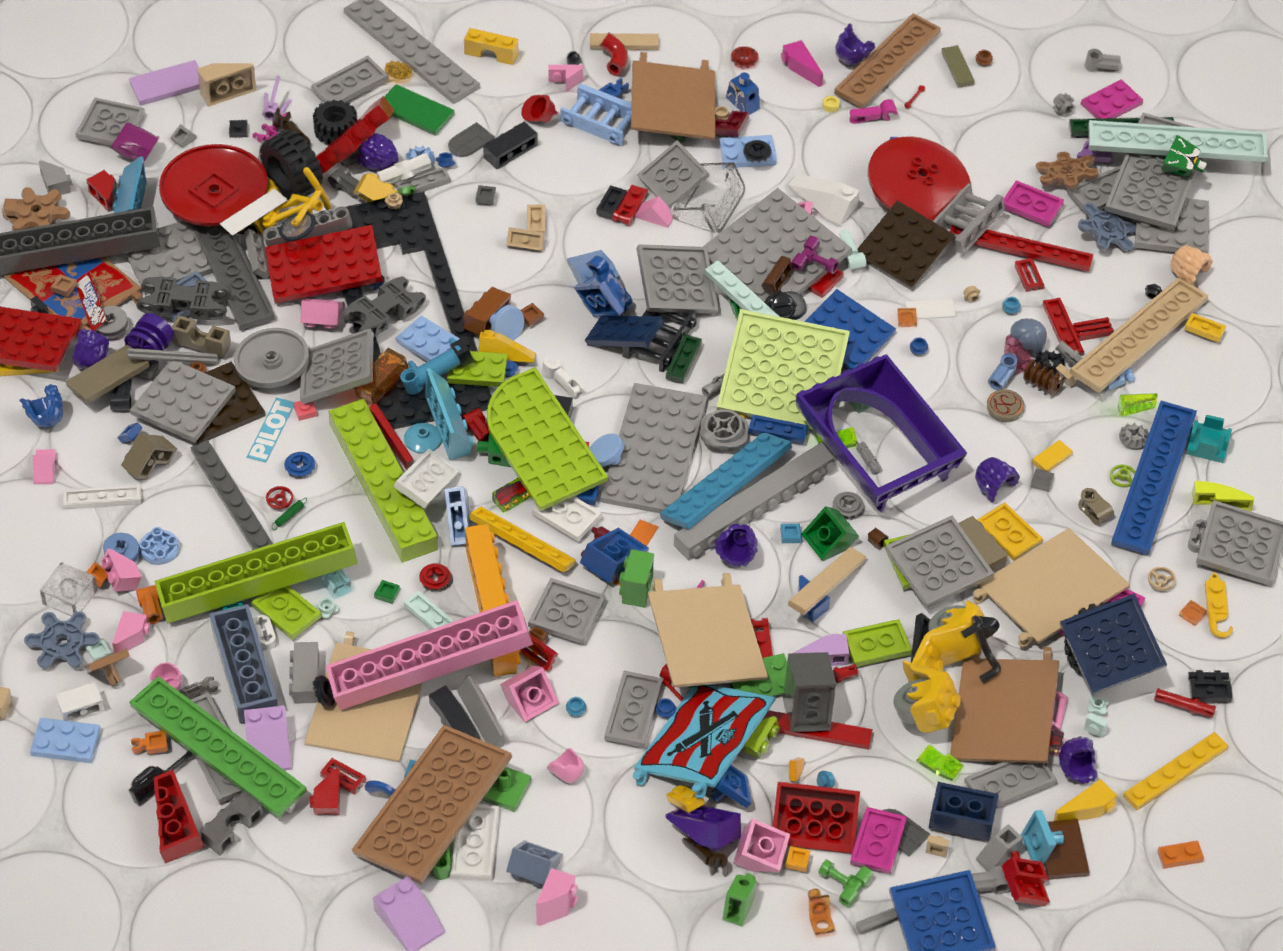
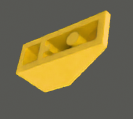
[479,330,536,363]
[1053,779,1118,821]

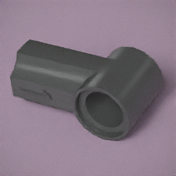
[328,166,359,197]

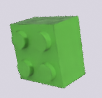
[619,549,654,608]

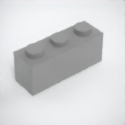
[289,642,319,704]

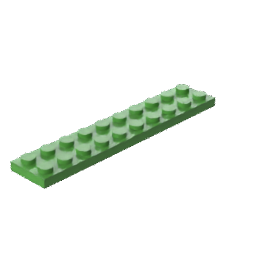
[129,676,307,818]

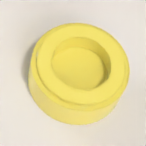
[822,96,840,112]

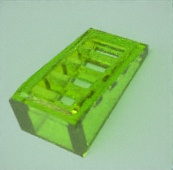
[1118,393,1158,417]

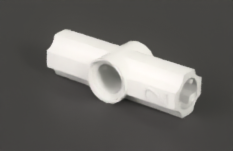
[377,153,432,184]

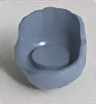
[1010,318,1047,355]

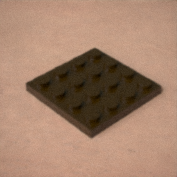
[857,200,956,291]
[196,361,266,444]

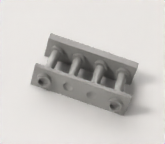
[933,183,1005,255]

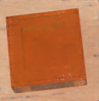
[897,308,917,327]
[1179,600,1207,626]

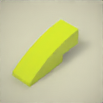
[1192,481,1254,512]

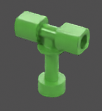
[818,859,873,908]

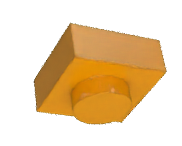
[786,846,811,872]

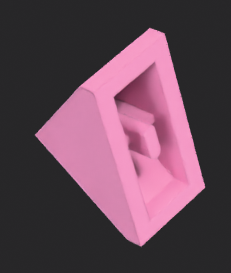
[635,196,675,228]

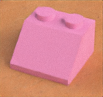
[300,298,344,328]
[500,666,559,722]
[733,818,790,872]
[536,868,578,926]

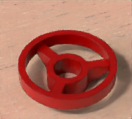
[266,486,293,510]

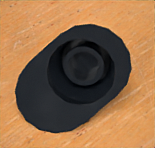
[764,291,806,320]

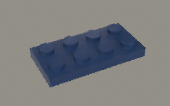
[585,315,664,347]

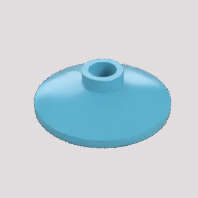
[404,423,442,454]

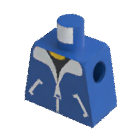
[726,72,760,115]

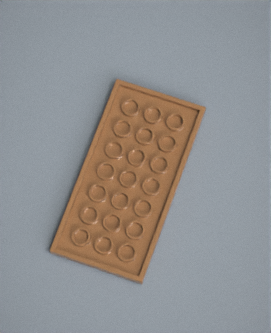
[352,725,512,884]

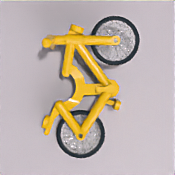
[253,167,332,242]

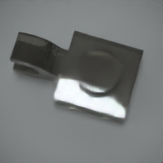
[179,676,218,700]

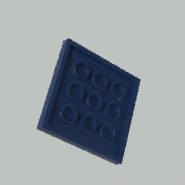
[1060,593,1167,695]

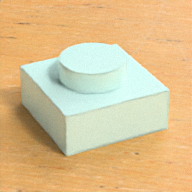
[1084,712,1108,738]

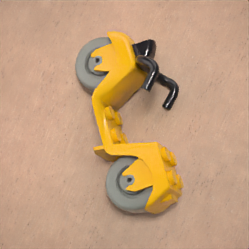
[893,600,1001,733]

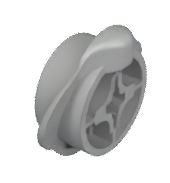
[700,409,748,451]

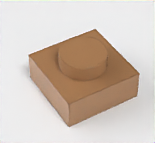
[51,274,77,297]

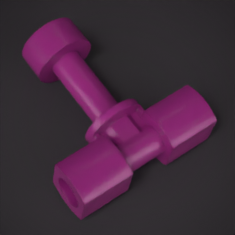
[791,235,839,274]

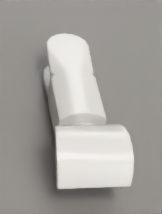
[542,356,584,398]

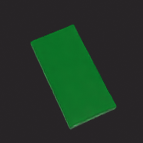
[384,84,455,135]

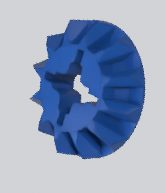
[284,452,315,478]

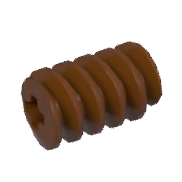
[1023,359,1065,396]

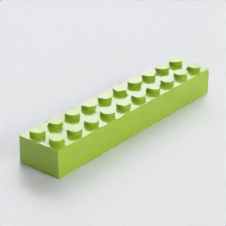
[328,399,438,563]
[155,522,358,624]

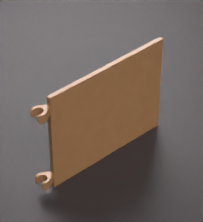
[631,52,715,140]
[949,647,1059,763]

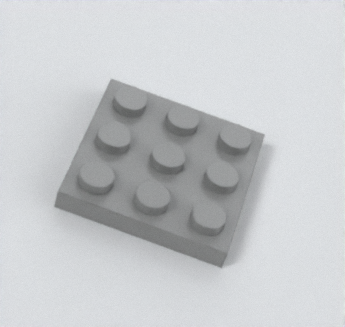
[75,97,145,146]
[637,141,710,209]
[528,578,605,645]

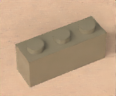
[958,516,1007,572]

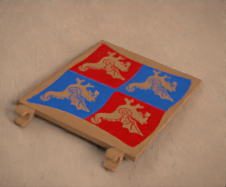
[4,257,143,330]

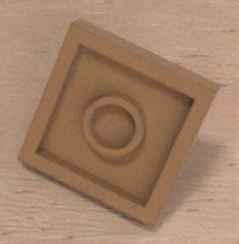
[85,649,130,686]

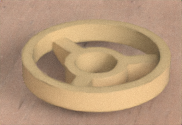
[1148,567,1176,591]

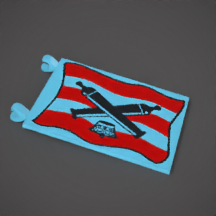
[633,684,776,798]

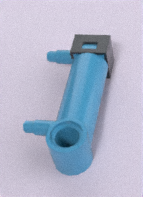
[400,338,474,394]

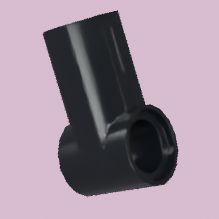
[110,378,132,411]

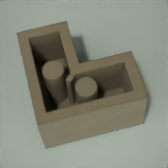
[121,433,177,479]

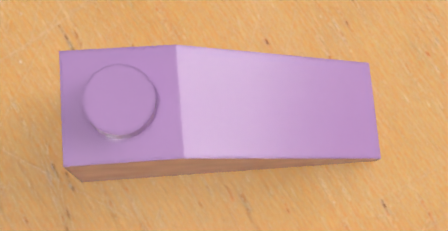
[793,634,849,666]

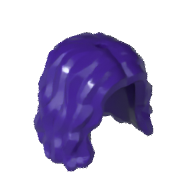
[835,23,875,65]
[357,133,399,171]
[72,329,109,370]
[975,457,1020,503]
[715,524,758,567]
[1059,736,1098,784]

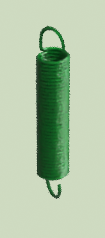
[272,497,307,530]

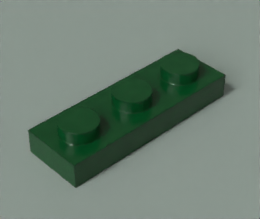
[666,334,702,383]

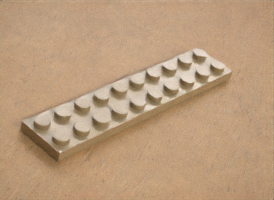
[1070,278,1209,393]

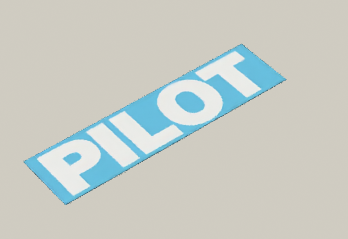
[247,397,294,462]

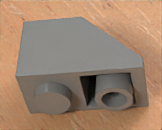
[976,824,1023,872]

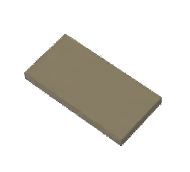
[65,344,150,404]

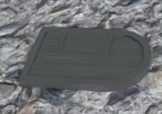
[448,122,495,157]
[883,809,930,857]

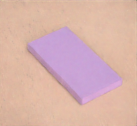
[129,60,199,105]

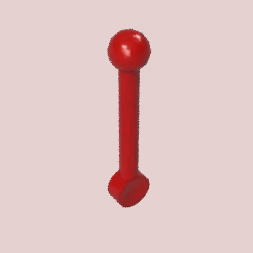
[904,85,925,109]

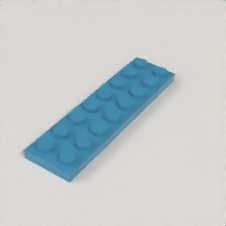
[660,433,792,530]

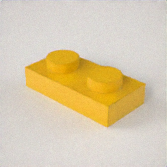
[1184,313,1226,343]
[666,785,705,813]

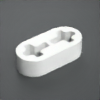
[253,615,276,650]

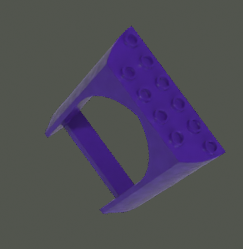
[796,354,967,512]

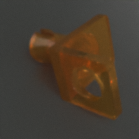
[808,888,835,935]

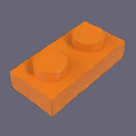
[1157,840,1204,869]

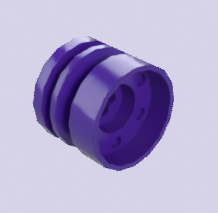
[124,313,175,361]

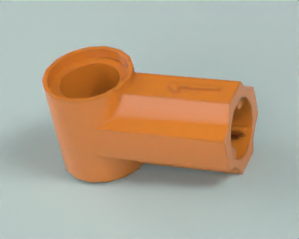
[136,585,163,624]

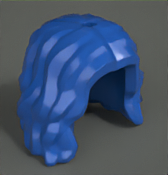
[19,384,63,428]

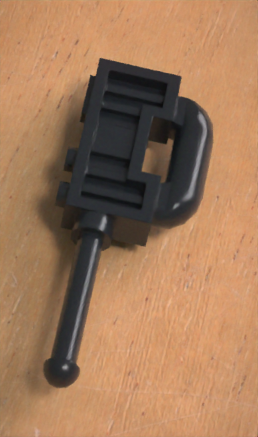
[128,751,192,805]

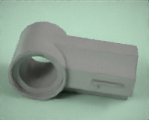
[1084,49,1120,72]
[971,866,1010,894]

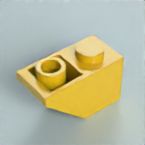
[353,173,398,202]

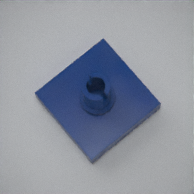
[710,764,752,808]

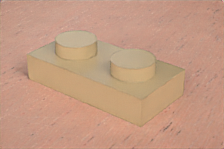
[527,205,545,233]
[506,227,545,251]

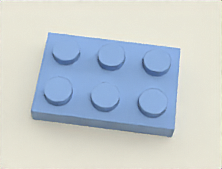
[719,135,776,168]
[395,315,459,362]
[30,718,101,763]

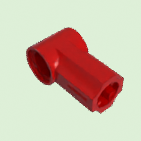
[461,408,490,442]

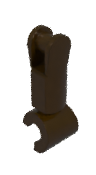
[272,107,311,145]
[682,837,729,877]

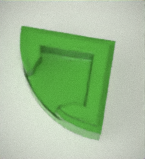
[397,186,416,196]

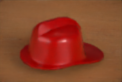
[521,95,558,122]

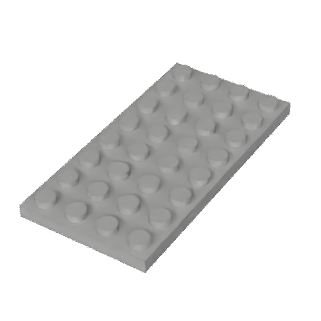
[1105,113,1201,230]
[600,383,707,513]

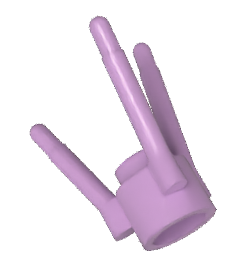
[262,75,291,120]

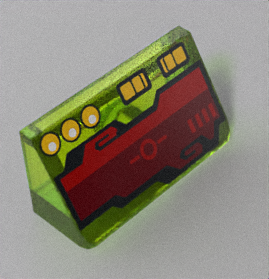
[492,478,530,513]

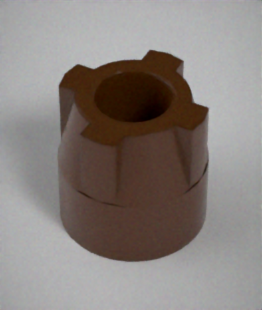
[868,527,889,549]

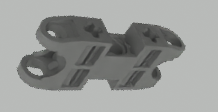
[340,276,426,336]
[136,277,231,320]

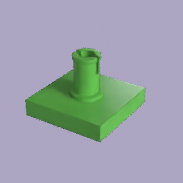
[482,767,531,812]

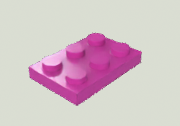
[1081,79,1144,118]
[1003,180,1064,227]
[850,807,907,874]

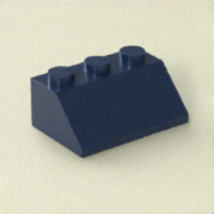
[928,782,999,841]

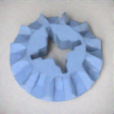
[406,146,434,164]

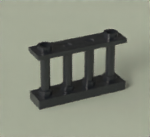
[622,309,697,372]

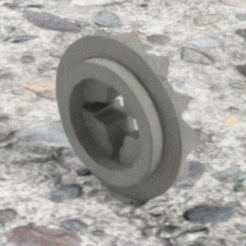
[1119,422,1149,449]
[833,492,864,519]

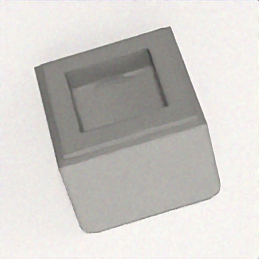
[170,124,197,148]

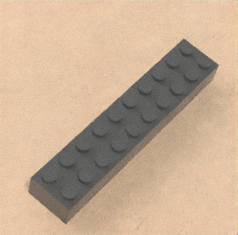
[0,206,161,275]

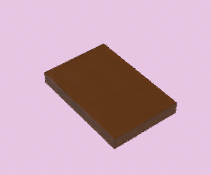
[1044,819,1090,879]

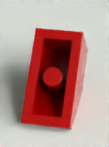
[86,170,116,212]
[309,769,341,815]

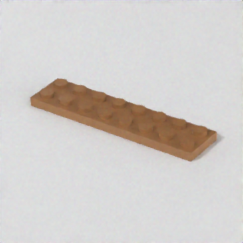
[834,13,941,108]

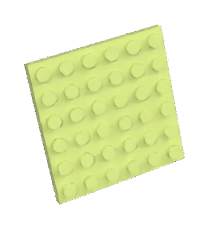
[717,309,850,430]

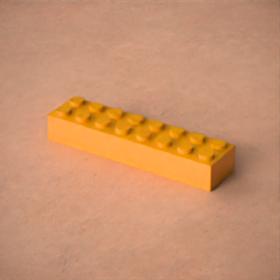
[465,524,521,677]

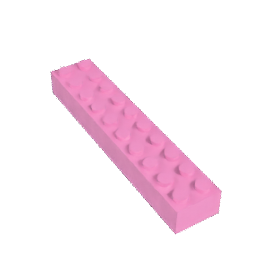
[326,600,533,710]

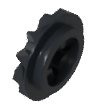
[743,140,772,163]
[1035,349,1065,375]
[313,675,335,707]

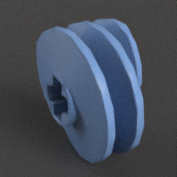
[103,533,140,562]

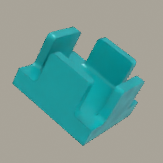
[1186,415,1232,463]

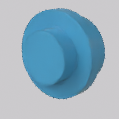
[1002,297,1021,314]
[566,697,586,716]
[816,770,835,788]

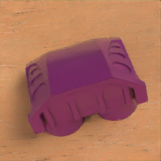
[110,122,160,161]

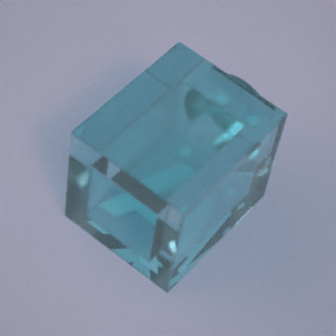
[322,569,351,600]

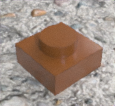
[520,303,544,327]

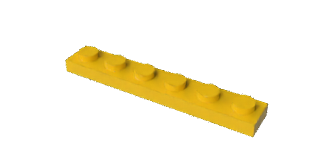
[469,506,576,572]
[1123,732,1229,810]

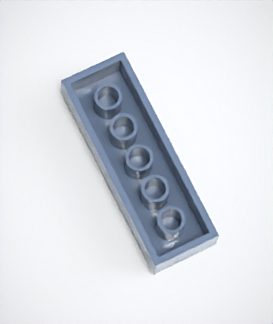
[209,604,278,722]

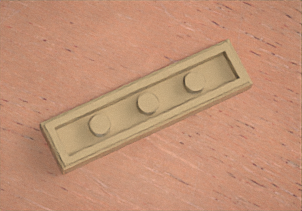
[590,33,659,50]

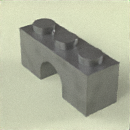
[200,791,264,856]

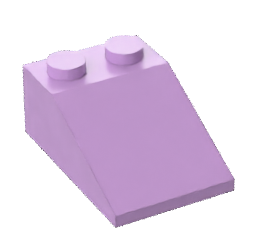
[244,705,292,771]
[373,876,445,951]

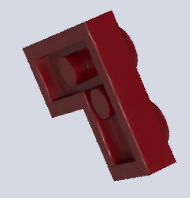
[715,110,749,137]

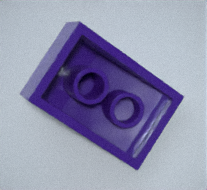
[666,805,741,850]

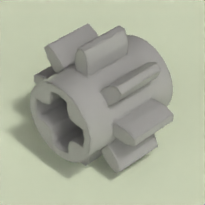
[1053,93,1074,115]

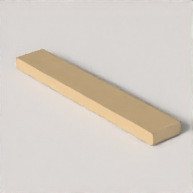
[788,547,867,615]

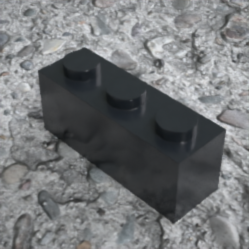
[483,121,538,169]

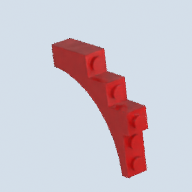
[316,96,394,174]

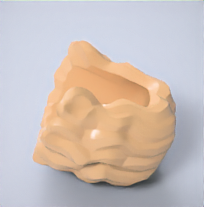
[1170,246,1213,286]

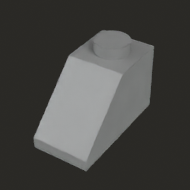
[39,161,72,195]

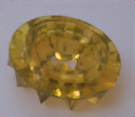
[384,61,412,79]

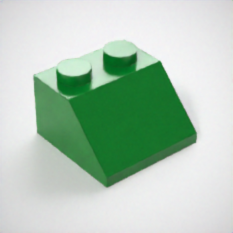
[801,506,859,561]

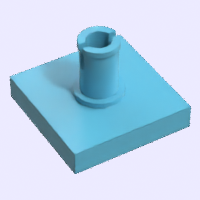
[1020,810,1064,865]

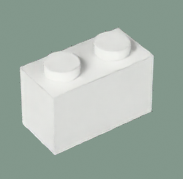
[56,682,104,722]

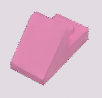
[549,65,583,91]
[33,449,56,484]

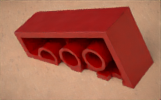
[154,770,204,864]

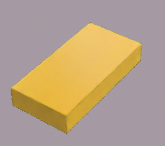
[1032,440,1073,472]

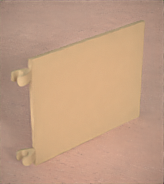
[973,528,1130,648]
[648,573,768,688]
[304,631,423,762]

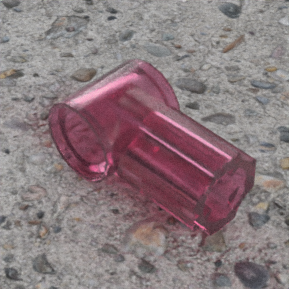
[1004,334,1032,372]

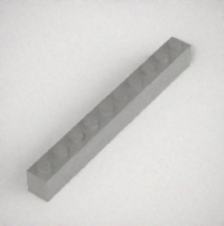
[674,442,837,560]

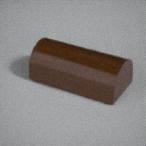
[761,256,793,295]

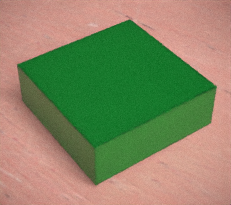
[374,580,400,604]

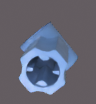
[988,353,1017,390]

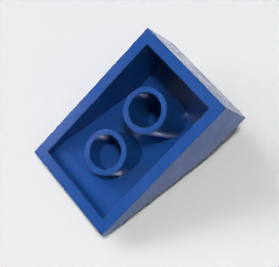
[580,527,649,583]

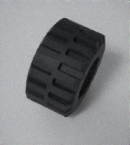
[313,100,357,145]

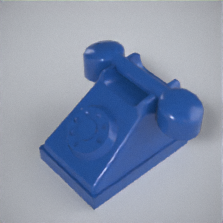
[573,256,633,317]

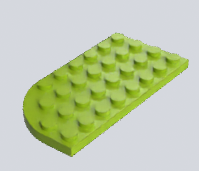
[487,367,608,511]

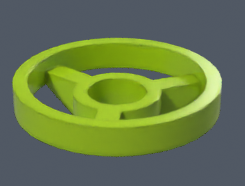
[1110,464,1136,488]

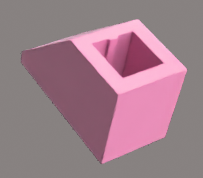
[101,549,142,592]

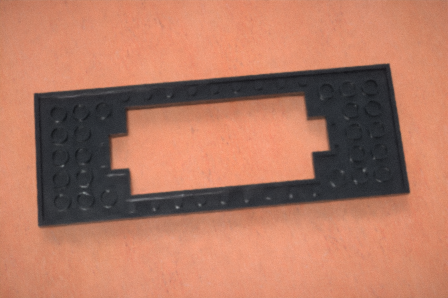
[319,192,492,429]

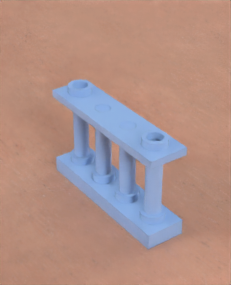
[560,83,631,146]

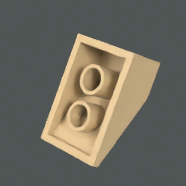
[197,63,256,107]

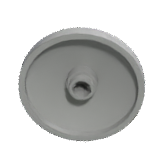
[234,328,309,388]

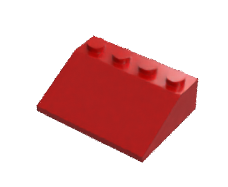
[772,782,860,853]

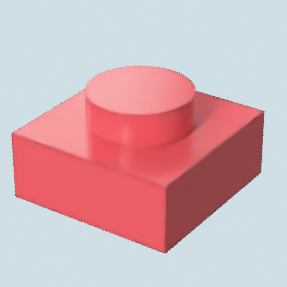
[293,401,317,421]

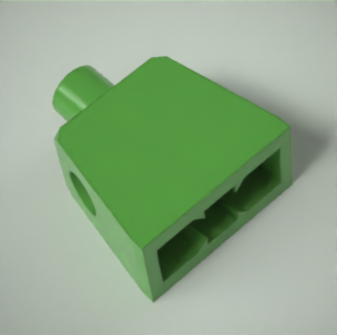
[722,873,757,927]

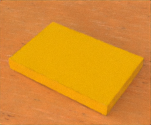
[977,502,1043,561]

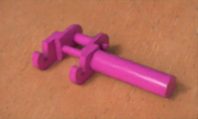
[252,112,287,143]

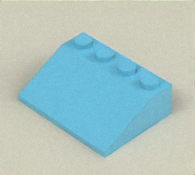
[425,368,474,460]

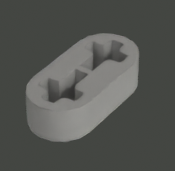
[1188,519,1207,553]

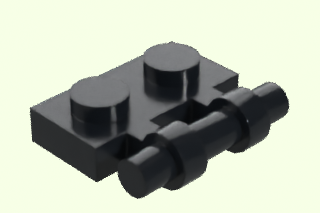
[1188,670,1232,702]

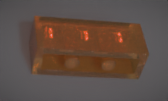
[354,347,409,405]

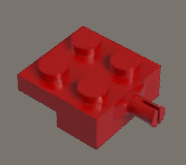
[1001,851,1050,906]

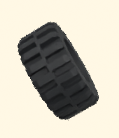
[260,130,323,200]

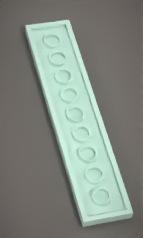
[1088,120,1268,162]

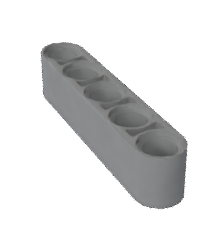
[263,206,353,246]

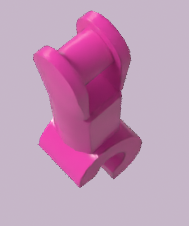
[849,99,898,124]

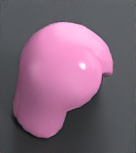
[547,748,584,783]

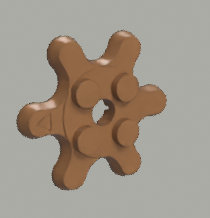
[1036,152,1099,189]
[3,187,70,231]

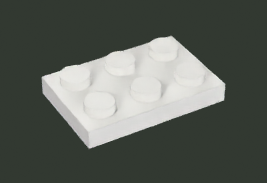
[532,496,602,542]

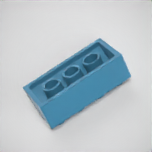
[113,157,147,213]

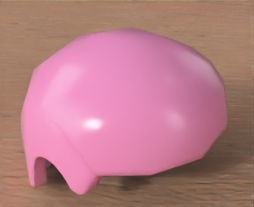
[150,662,183,690]

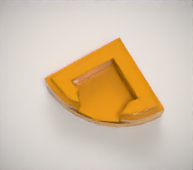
[789,757,804,781]

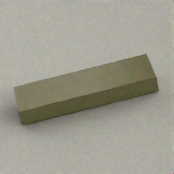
[941,45,975,88]

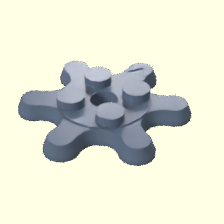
[1078,202,1136,252]
[24,611,100,669]

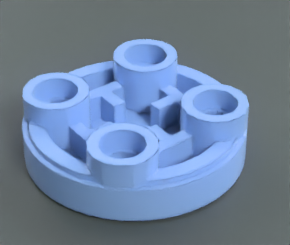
[489,305,524,340]
[589,433,625,467]
[139,527,179,565]

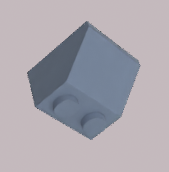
[506,840,563,886]

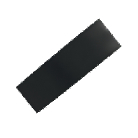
[429,685,480,739]

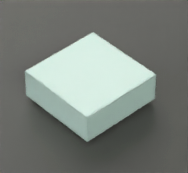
[86,639,113,662]

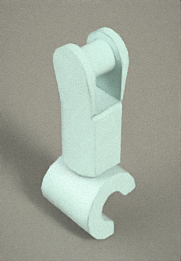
[839,230,866,269]

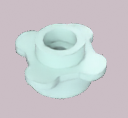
[315,598,339,618]
[1087,696,1109,716]

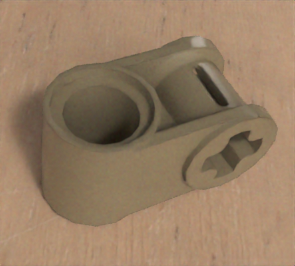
[1078,488,1114,525]

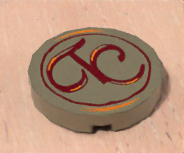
[987,389,1024,422]

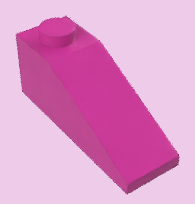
[781,40,823,87]

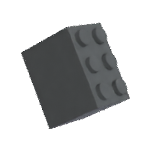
[783,652,836,732]

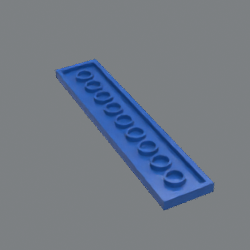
[1111,400,1197,555]

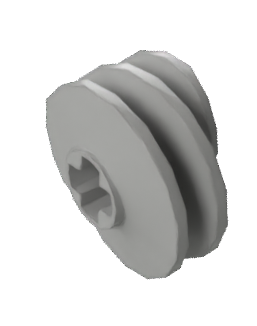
[95,306,128,339]

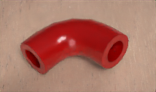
[600,32,628,76]

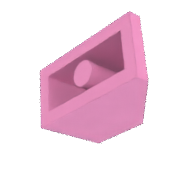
[112,611,150,654]

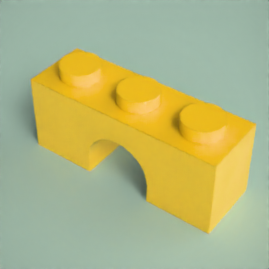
[464,28,519,65]

